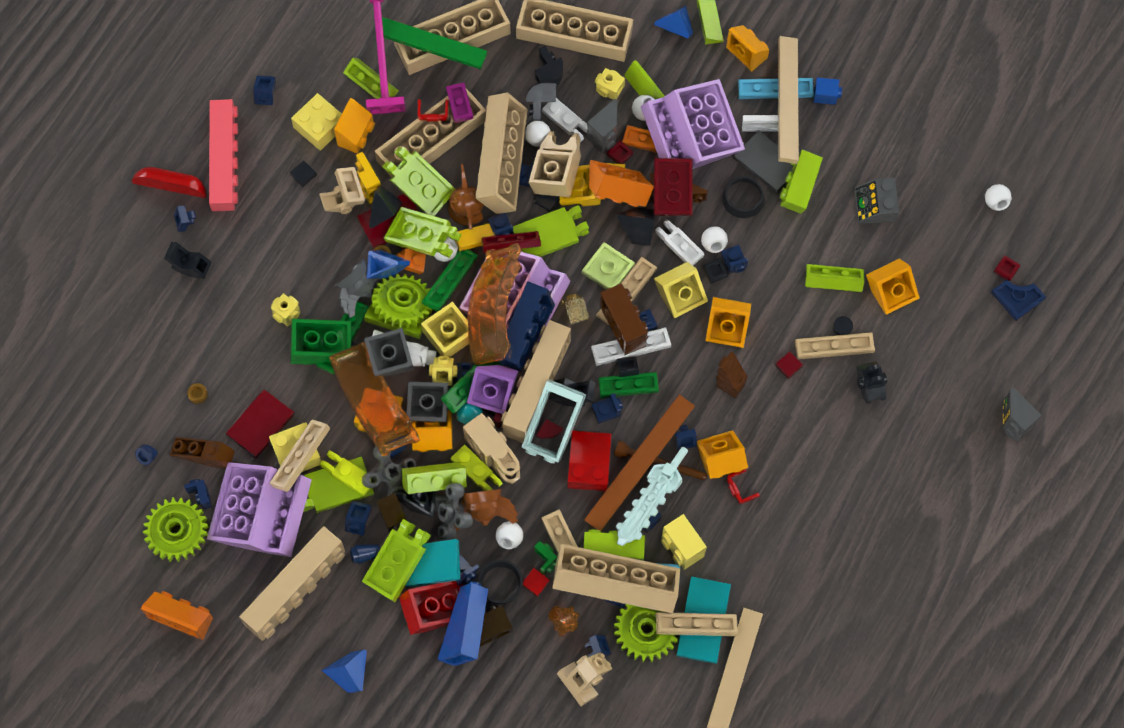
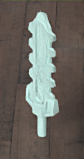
[616,447,688,546]

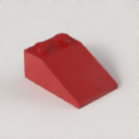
[568,431,611,491]
[399,581,464,635]

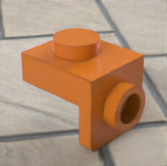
[396,248,426,274]

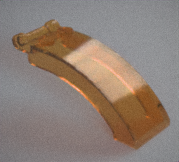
[468,243,521,365]
[329,342,420,457]

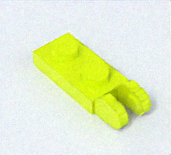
[451,445,503,491]
[320,450,371,497]

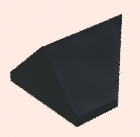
[369,186,403,228]
[616,207,654,246]
[392,489,436,518]

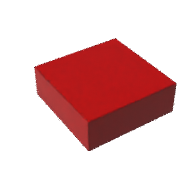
[522,568,550,597]

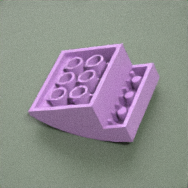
[640,79,745,169]
[459,250,570,343]
[207,462,312,557]

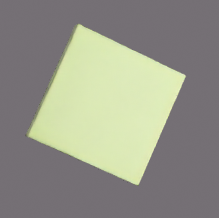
[581,242,635,290]

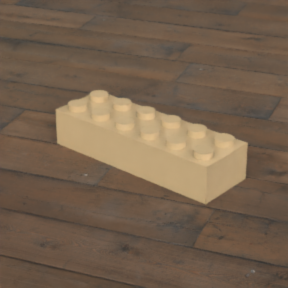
[394,0,511,75]
[516,0,633,62]
[375,89,487,178]
[476,92,528,214]
[501,320,571,443]
[239,526,345,641]
[552,544,680,613]

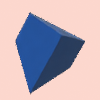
[654,6,693,38]
[367,250,410,279]
[321,650,367,693]

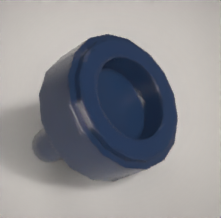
[135,444,158,465]

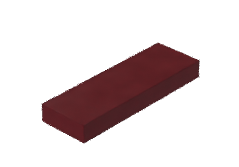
[481,231,541,253]

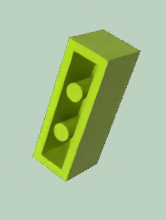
[780,150,823,214]
[402,462,467,494]
[584,530,645,561]

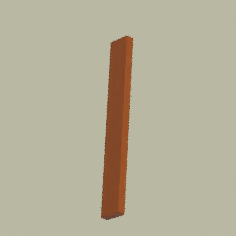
[584,394,695,531]

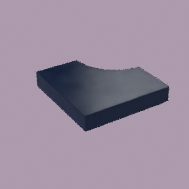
[991,280,1047,321]

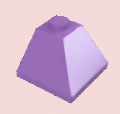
[467,365,518,414]

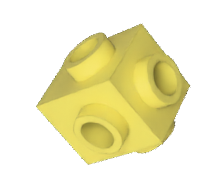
[595,68,625,100]
[271,293,301,327]
[429,356,457,386]

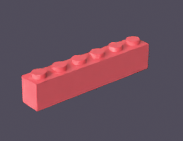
[209,99,238,211]

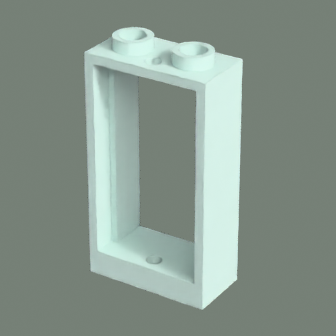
[521,380,586,464]

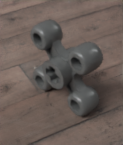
[362,444,416,496]
[434,483,473,540]

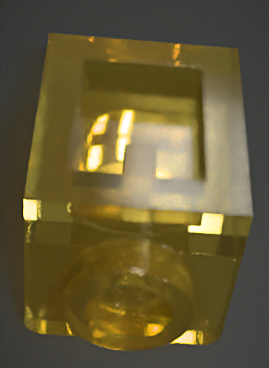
[562,293,589,324]

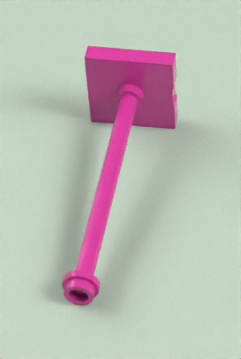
[366,0,406,115]

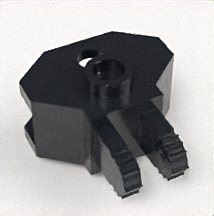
[856,361,887,404]

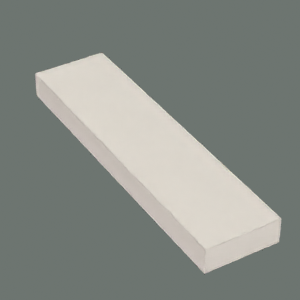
[591,328,671,366]

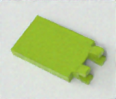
[382,147,456,216]
[513,205,589,257]
[384,207,462,258]
[303,456,374,513]
[362,519,431,602]

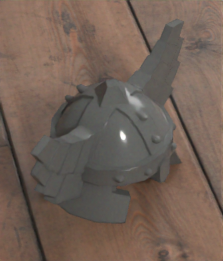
[334,258,389,318]

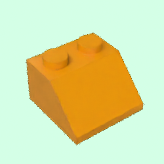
[726,25,769,72]
[334,98,375,154]
[866,258,920,315]
[705,297,751,348]
[411,410,453,452]
[697,430,748,479]

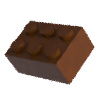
[600,283,649,356]

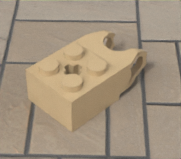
[529,131,581,197]
[463,413,520,484]

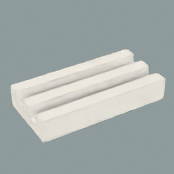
[742,115,778,132]

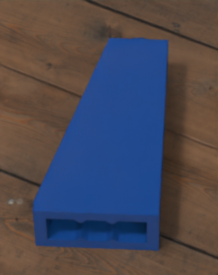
[438,582,488,666]

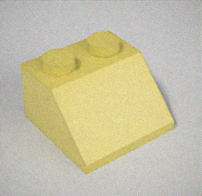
[654,262,708,318]

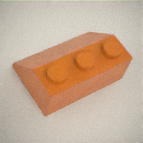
[589,160,654,207]
[141,591,213,640]

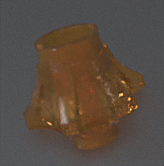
[548,606,579,636]

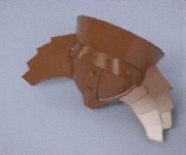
[448,164,485,230]
[454,489,518,531]

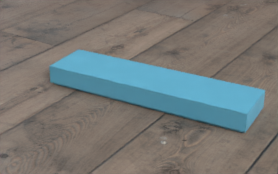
[738,78,814,99]

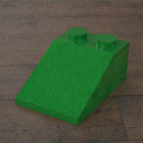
[290,319,351,365]

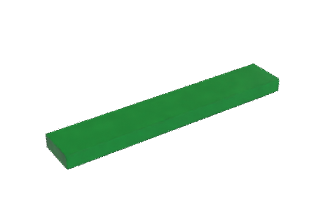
[375,17,487,70]

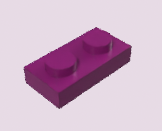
[446,83,473,123]

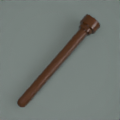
[614,441,707,480]

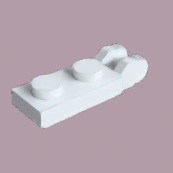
[542,98,587,142]
[655,220,704,266]

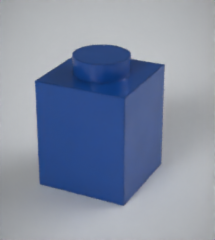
[813,78,842,105]

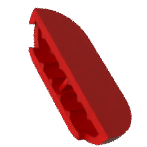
[132,167,206,199]

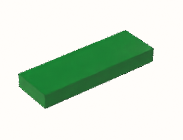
[598,372,659,398]

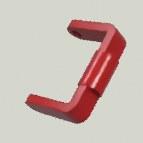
[417,99,449,122]
[727,469,760,504]

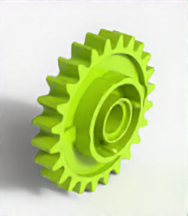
[371,274,432,329]
[143,497,209,562]
[614,604,678,662]

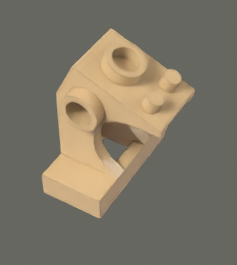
[319,167,365,214]
[557,652,612,706]

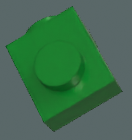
[534,541,557,575]

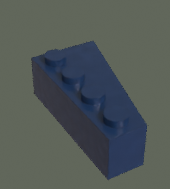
[496,281,555,372]

